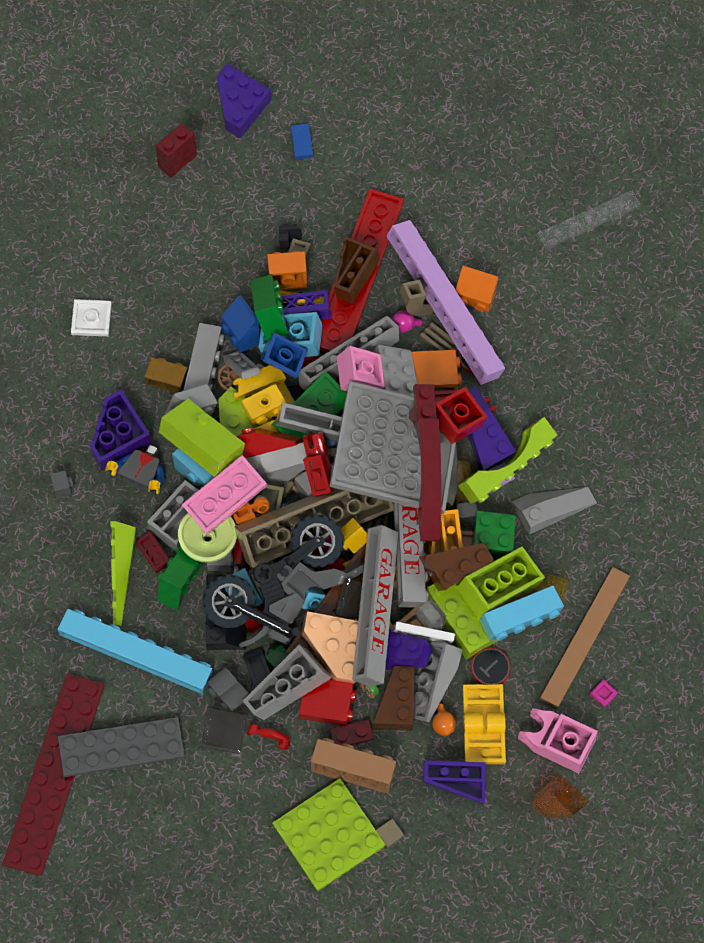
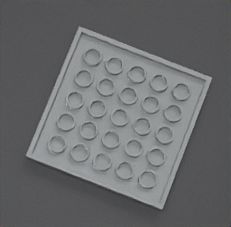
[329,381,456,514]

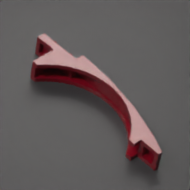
[409,384,442,542]

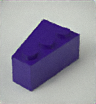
[385,631,433,670]
[423,760,486,805]

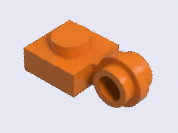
[233,497,269,525]

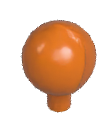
[432,704,456,736]

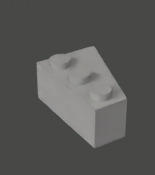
[147,480,199,551]

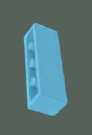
[480,586,564,641]

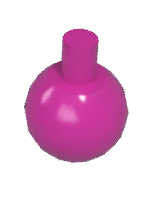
[392,310,422,333]

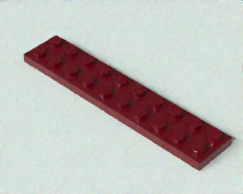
[2,674,105,877]

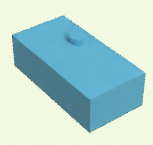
[172,448,215,490]

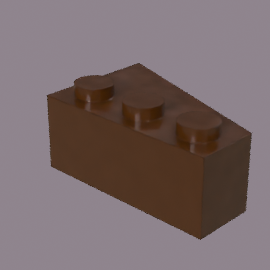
[334,236,379,304]
[419,543,494,591]
[372,666,414,731]

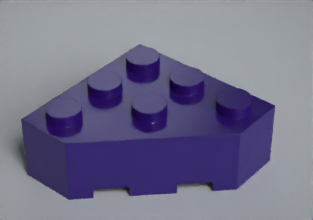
[217,64,271,138]
[90,390,152,470]

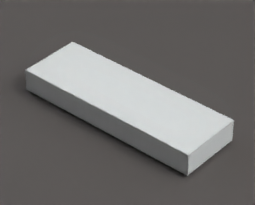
[393,622,455,645]

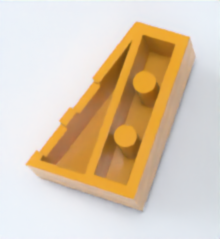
[424,509,463,573]

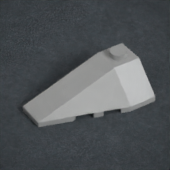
[511,487,597,535]
[413,640,463,722]

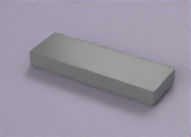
[223,351,260,380]

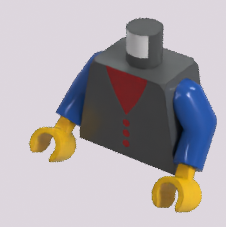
[105,445,165,494]

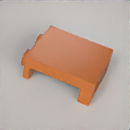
[411,350,461,390]

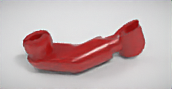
[247,724,290,750]

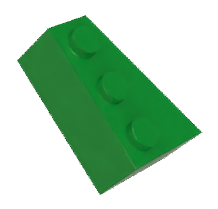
[250,274,288,341]

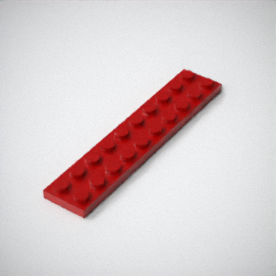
[320,189,404,352]

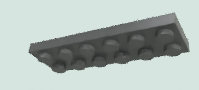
[58,717,185,777]

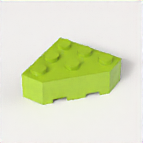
[218,387,273,436]

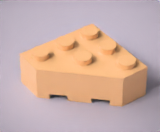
[301,611,358,684]

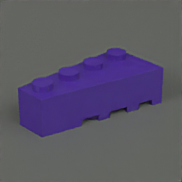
[467,387,516,471]

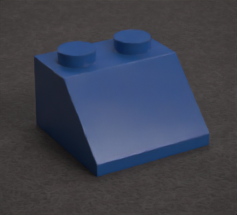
[220,295,259,353]
[260,333,307,379]

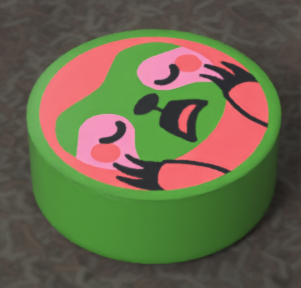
[360,683,379,699]

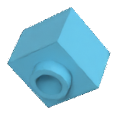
[302,586,326,611]

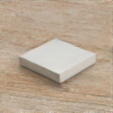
[71,299,112,337]

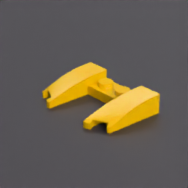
[233,365,295,432]

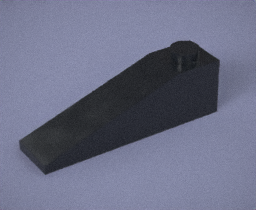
[206,575,246,650]

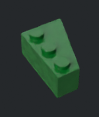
[157,545,204,611]

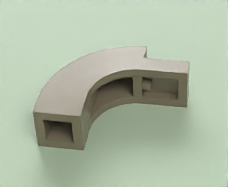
[400,280,434,316]

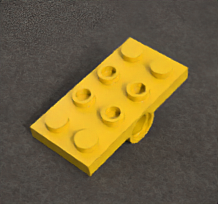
[463,684,506,764]

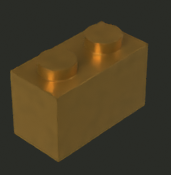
[144,357,188,393]

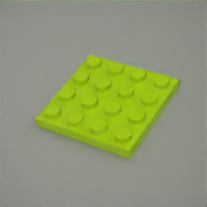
[272,778,386,892]

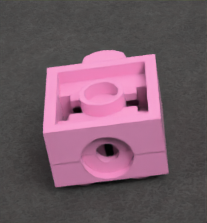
[337,346,385,391]

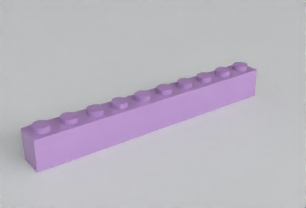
[386,220,505,385]

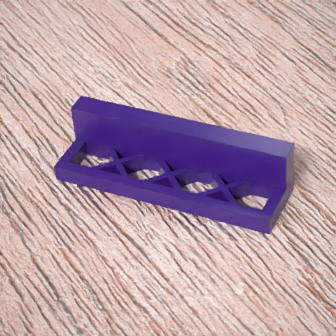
[255,290,332,327]

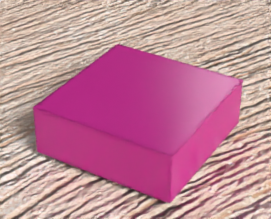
[590,679,618,708]

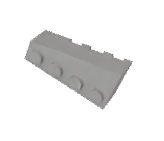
[243,645,332,720]

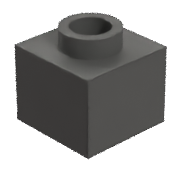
[50,470,74,498]
[456,500,478,524]

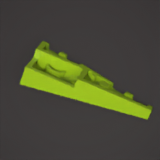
[110,521,137,626]

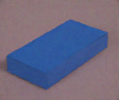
[291,124,313,159]

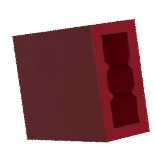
[155,123,197,178]

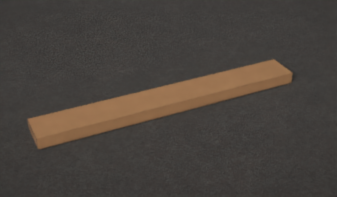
[540,567,630,709]

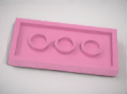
[182,455,268,535]

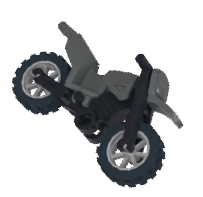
[202,514,364,648]

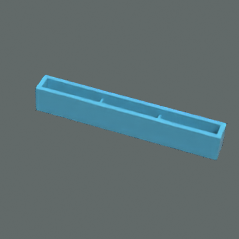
[57,609,213,695]

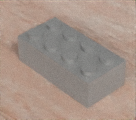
[372,345,417,397]

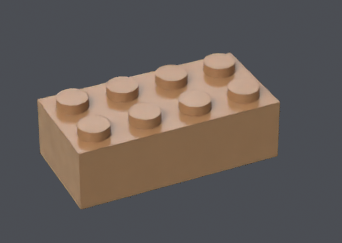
[311,738,396,794]

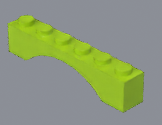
[458,417,557,504]

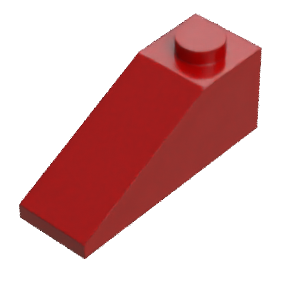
[236,427,302,458]

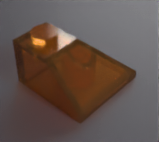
[530,774,590,818]

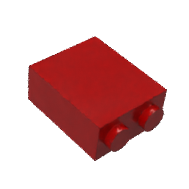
[299,679,356,726]

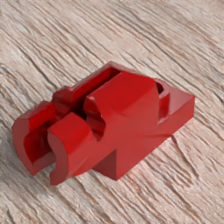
[303,431,333,496]

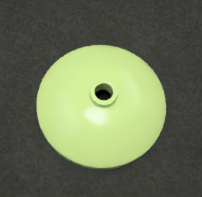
[178,513,237,562]

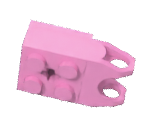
[518,708,598,774]

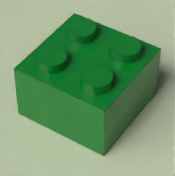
[471,511,516,559]

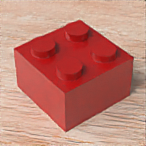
[435,387,488,444]

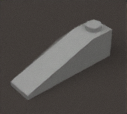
[245,442,314,487]

